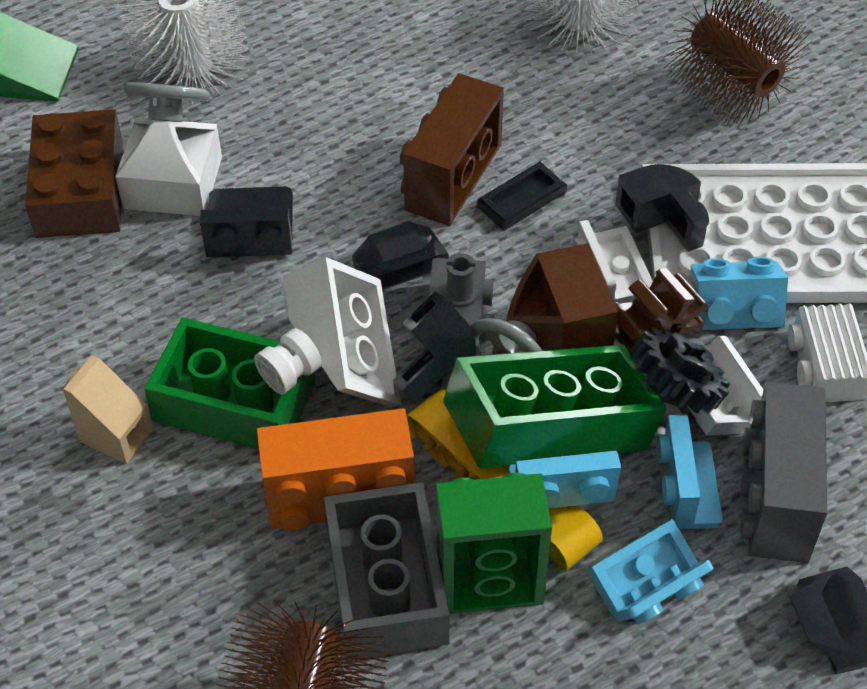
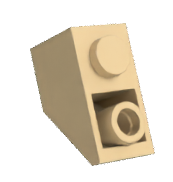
[63,355,153,464]

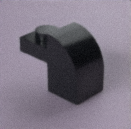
[615,164,709,252]
[393,291,476,404]

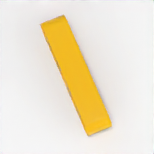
[406,389,603,573]

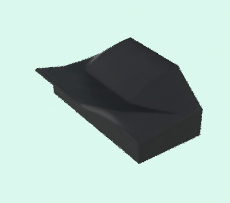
[352,221,449,288]
[788,567,867,674]

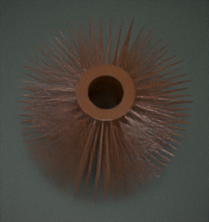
[664,0,812,129]
[216,600,391,689]

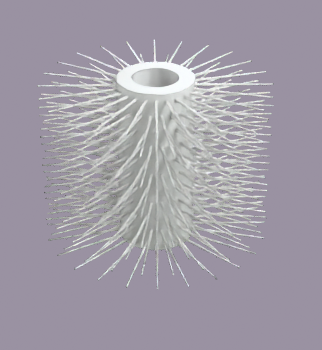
[119,0,250,104]
[526,0,638,53]

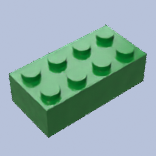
[443,345,667,469]

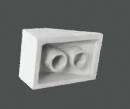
[283,257,401,407]

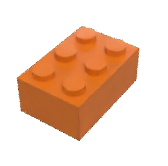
[257,408,415,531]

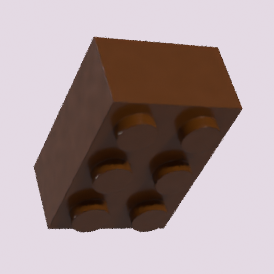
[400,73,504,226]
[25,109,123,238]

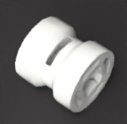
[254,328,322,394]

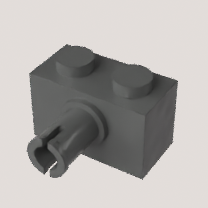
[425,253,494,349]

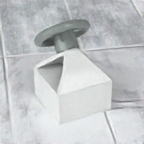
[115,82,222,216]

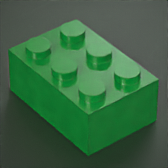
[144,317,316,449]
[436,472,552,614]

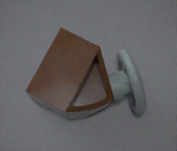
[470,243,618,356]

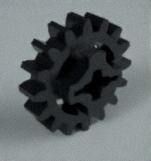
[630,327,730,414]

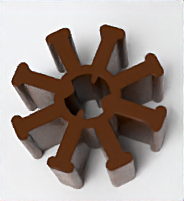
[615,268,708,363]

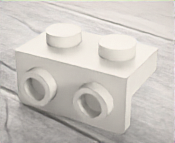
[572,220,653,304]
[688,336,763,436]

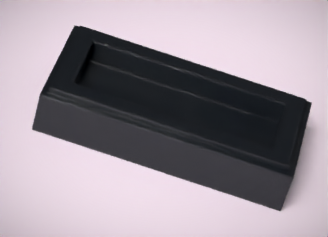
[477,162,567,231]

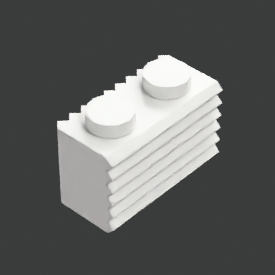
[787,303,867,402]

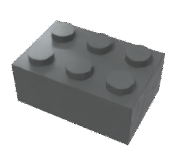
[740,381,827,563]
[324,482,450,660]

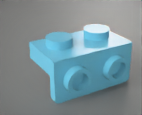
[690,257,788,330]
[656,415,723,529]
[508,451,621,508]
[585,519,714,625]

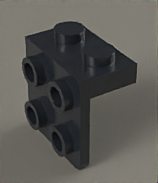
[200,186,293,257]

